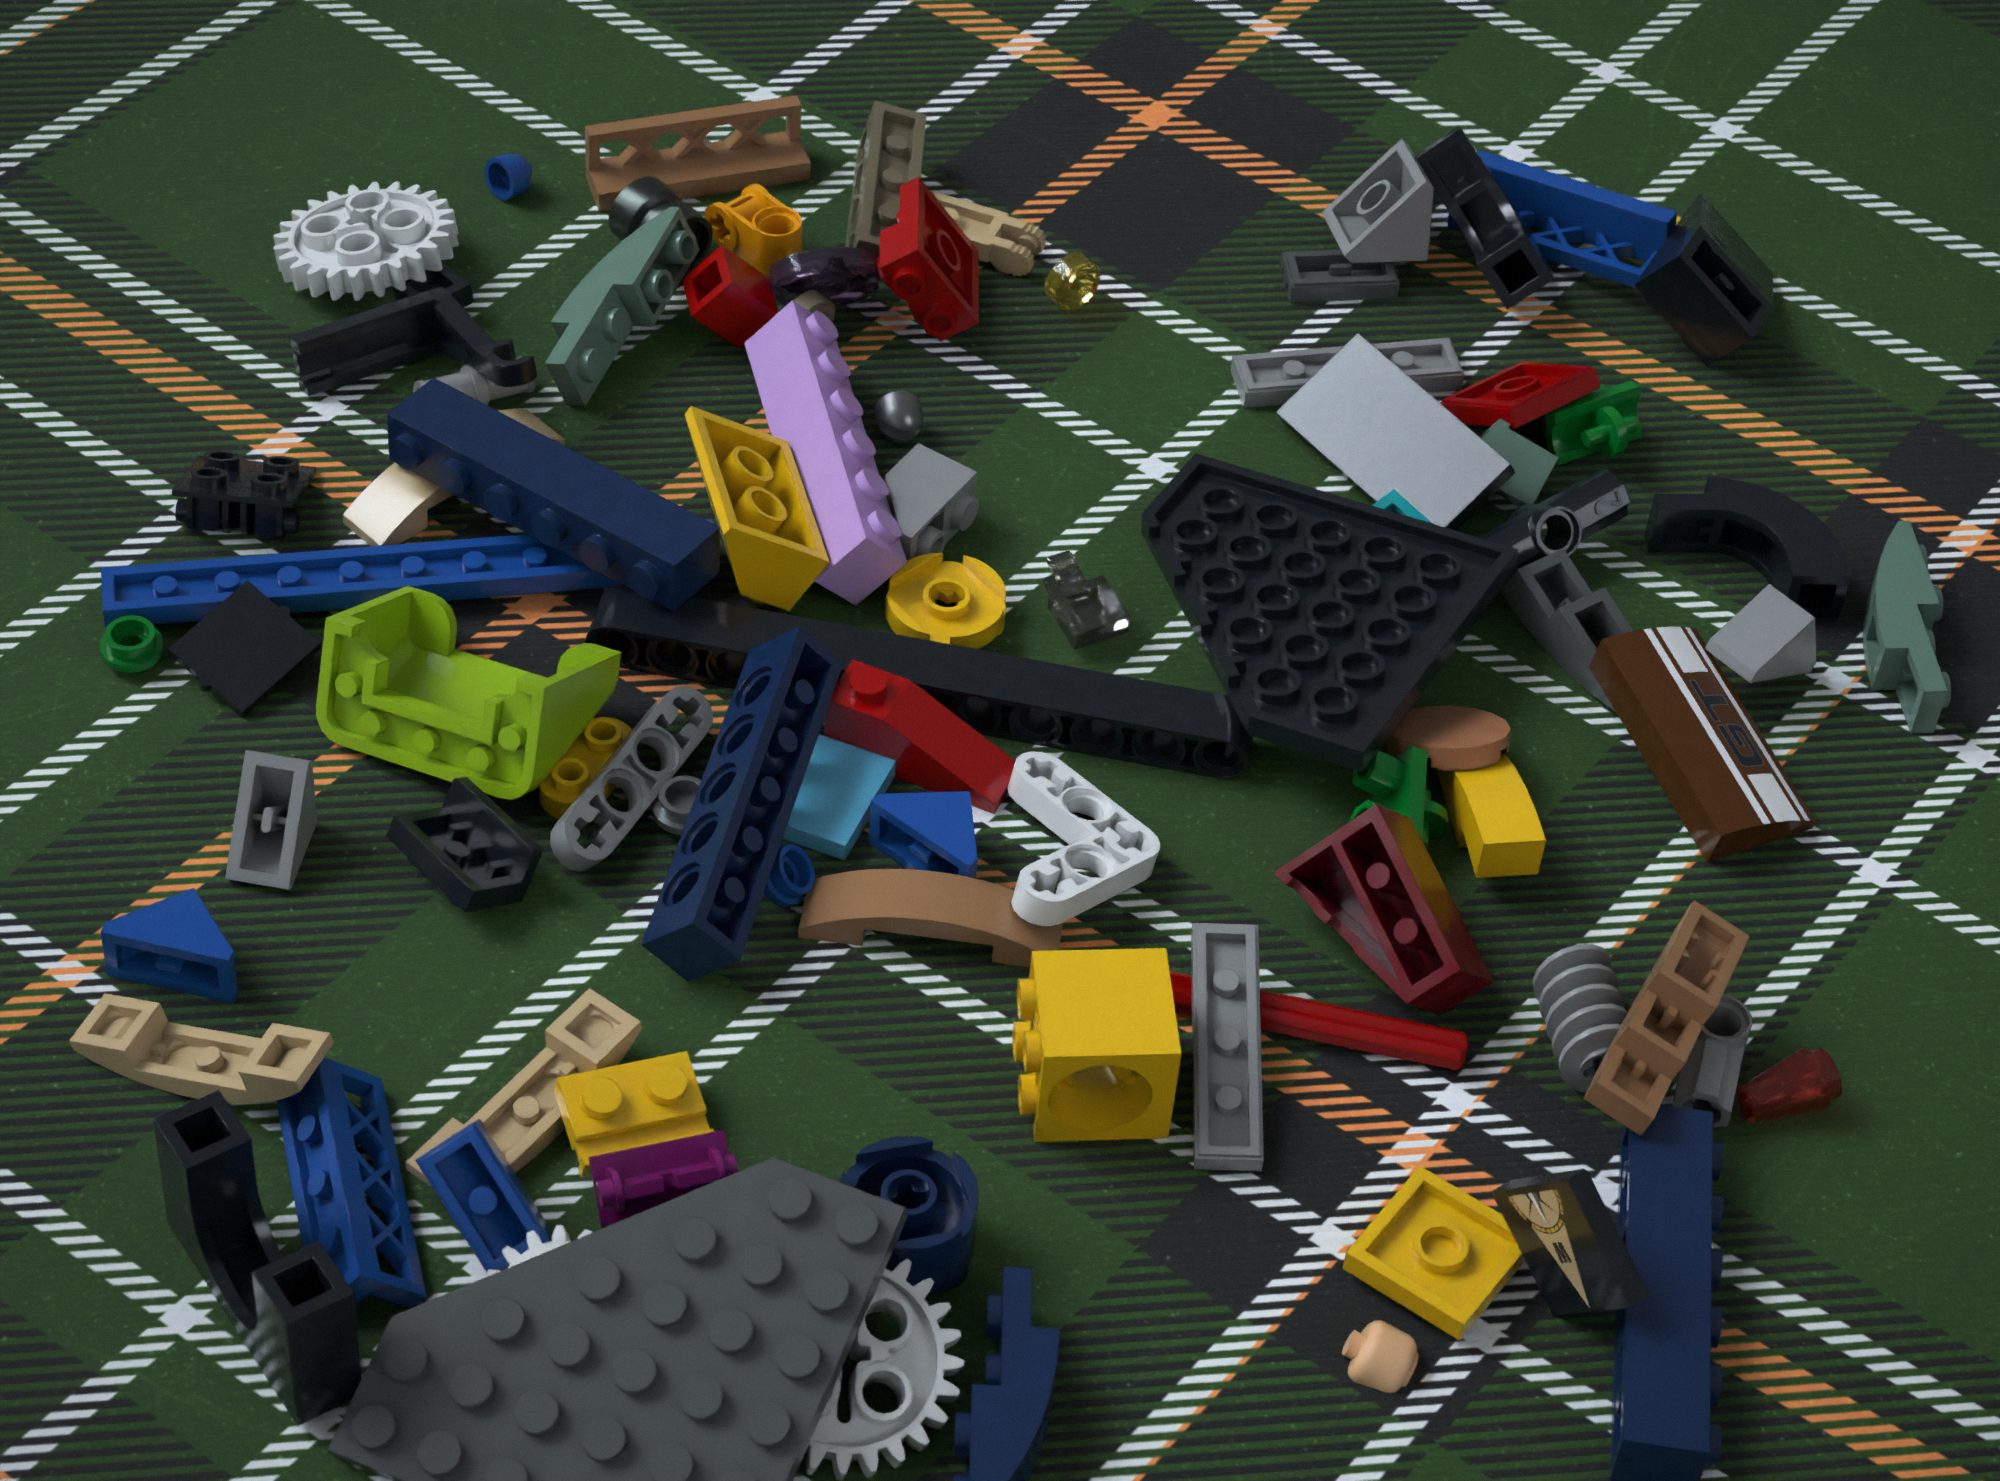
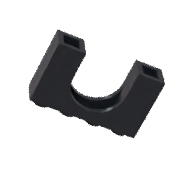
[153,1090,362,1426]

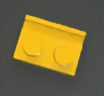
[553,1051,714,1178]

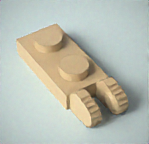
[930,190,1047,277]

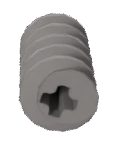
[1532,944,1628,1093]

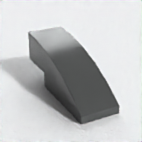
[1500,549,1633,712]

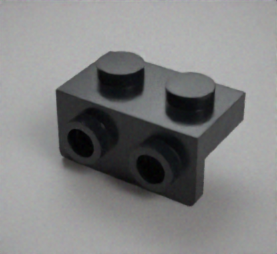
[386,777,542,913]

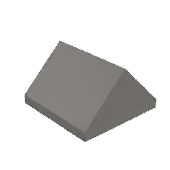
[1321,139,1434,263]

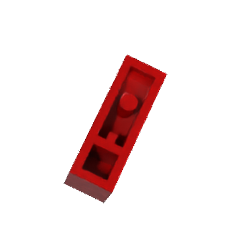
[824,659,1015,814]

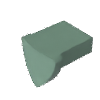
[1480,418,1559,506]

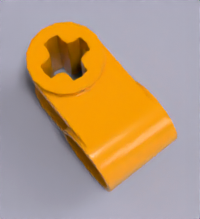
[705,183,802,281]

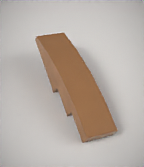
[1583,900,1750,1136]

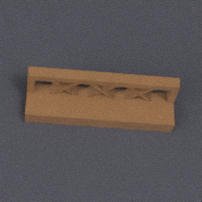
[585,95,811,212]

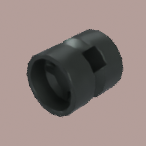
[608,176,713,275]

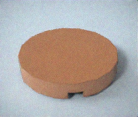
[1385,705,1511,771]

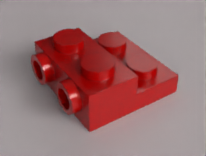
[876,177,979,342]

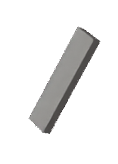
[1230,338,1464,408]
[1191,923,1264,1171]

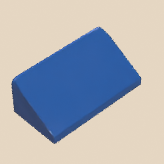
[415,1119,553,1272]

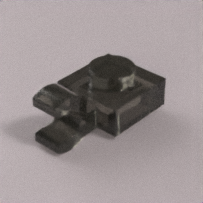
[1043,550,1131,650]

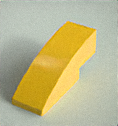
[1436,753,1546,878]

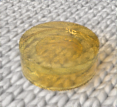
[1045,252,1101,310]

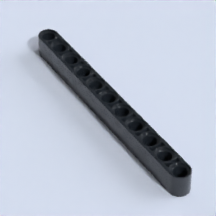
[585,585,1253,779]

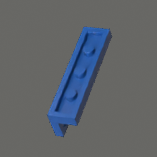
[1448,150,1677,288]
[276,1057,427,1308]

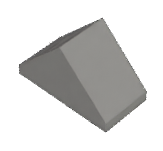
[1705,584,1816,683]
[225,750,317,890]

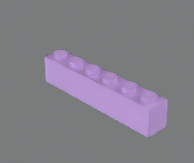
[744,300,907,606]

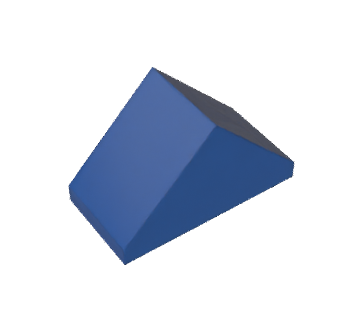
[868,791,978,879]
[101,888,238,1004]

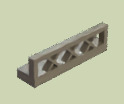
[840,100,927,293]

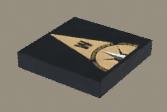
[1491,1169,1649,1315]

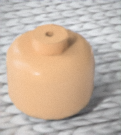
[1342,1320,1419,1393]

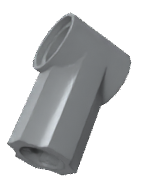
[1672,995,1752,1128]

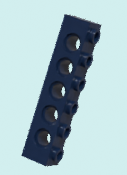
[641,626,843,982]

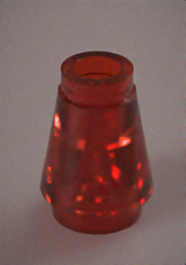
[1736,1047,1842,1124]

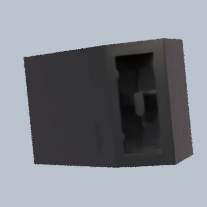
[1634,193,1773,366]

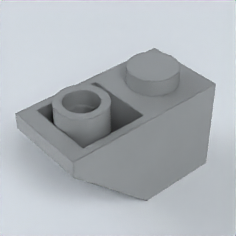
[885,443,979,561]

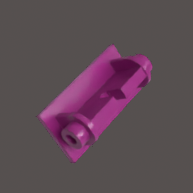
[588,1130,739,1226]

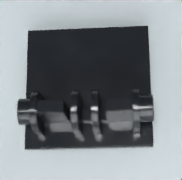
[172,450,316,538]

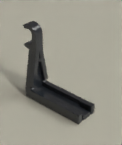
[289,287,538,396]

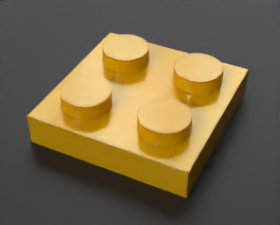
[1342,1166,1525,1341]

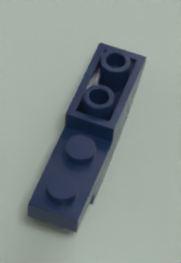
[953,1267,1060,1481]

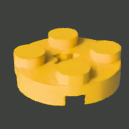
[885,553,1006,649]

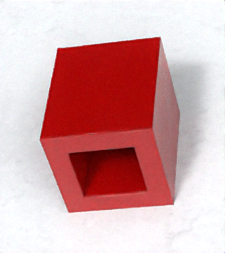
[682,245,778,348]

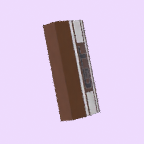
[1589,627,1816,863]

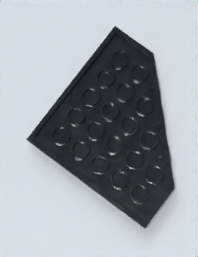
[1141,453,1518,772]

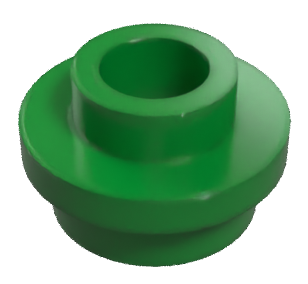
[100,615,164,673]

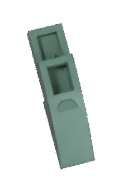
[545,207,700,406]
[1863,521,1951,734]

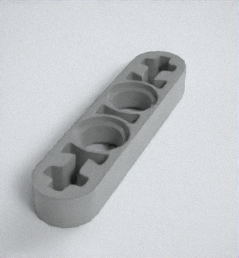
[550,686,713,872]

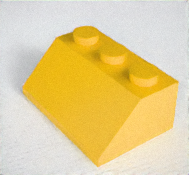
[685,406,830,611]

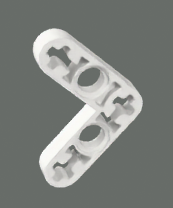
[1007,751,1160,926]

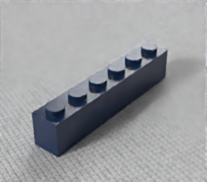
[387,378,720,612]
[1610,1105,1724,1481]

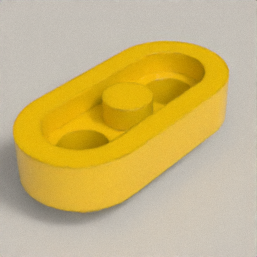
[539,717,632,819]

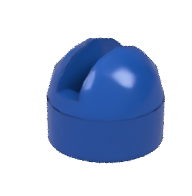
[484,153,532,201]

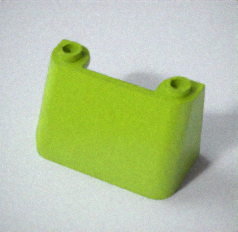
[316,586,622,800]

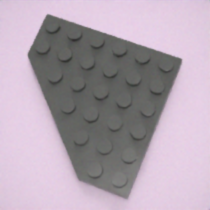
[328,1157,908,1481]

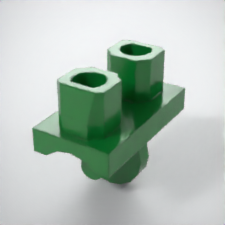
[1537,380,1642,466]
[1350,745,1448,849]

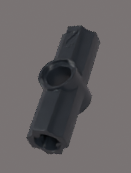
[1479,469,1631,584]

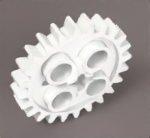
[273,181,459,301]
[806,1259,964,1480]

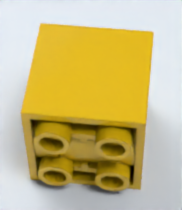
[1012,948,1181,1142]

